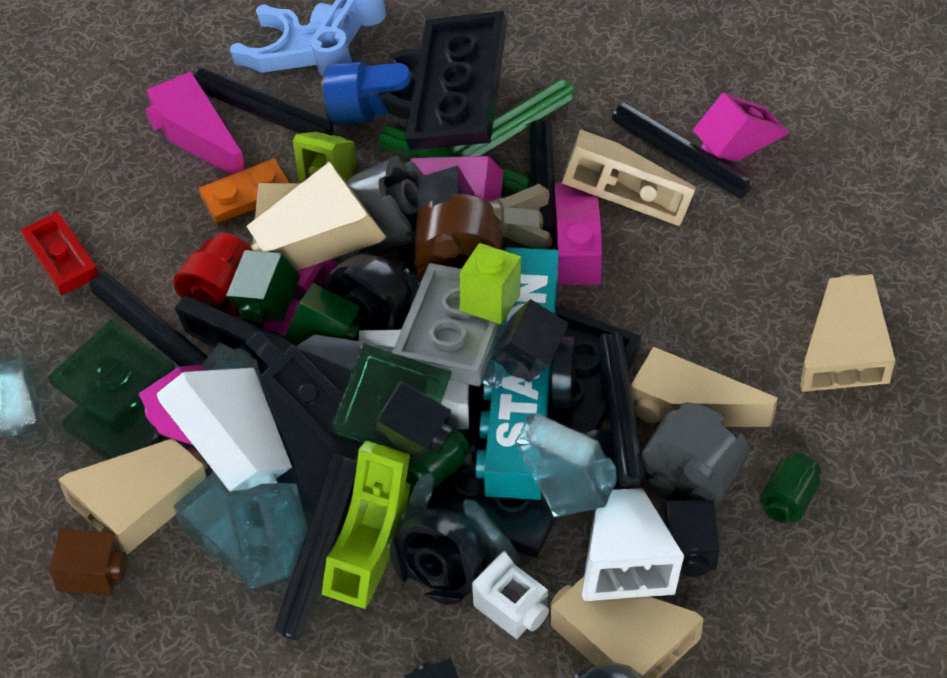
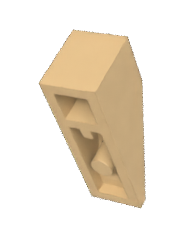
[562,129,696,226]
[630,347,778,427]

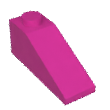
[145,72,245,175]
[555,183,602,285]

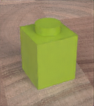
[459,243,521,325]

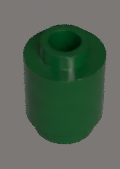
[406,425,470,491]
[760,452,821,523]

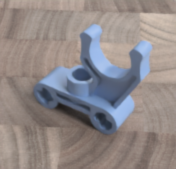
[230,0,386,76]

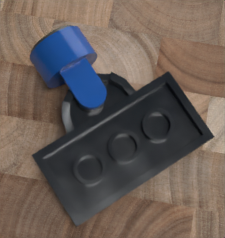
[321,11,507,150]

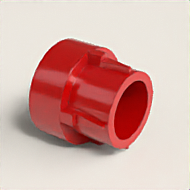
[173,233,253,317]

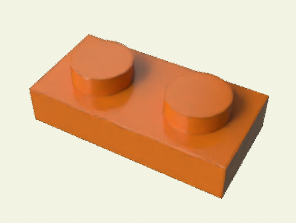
[199,158,289,224]

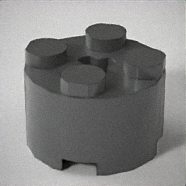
[347,155,424,255]
[642,402,750,507]

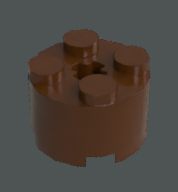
[414,194,503,283]

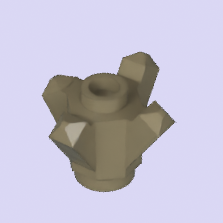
[487,184,552,249]

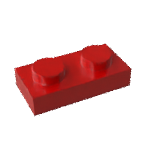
[21,211,98,296]

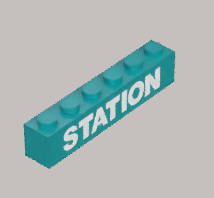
[476,247,559,500]

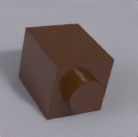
[49,528,127,595]

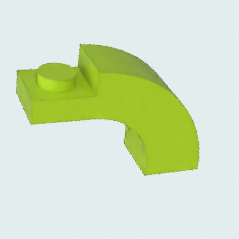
[321,440,411,609]

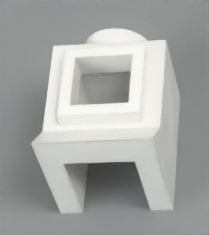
[472,551,549,639]

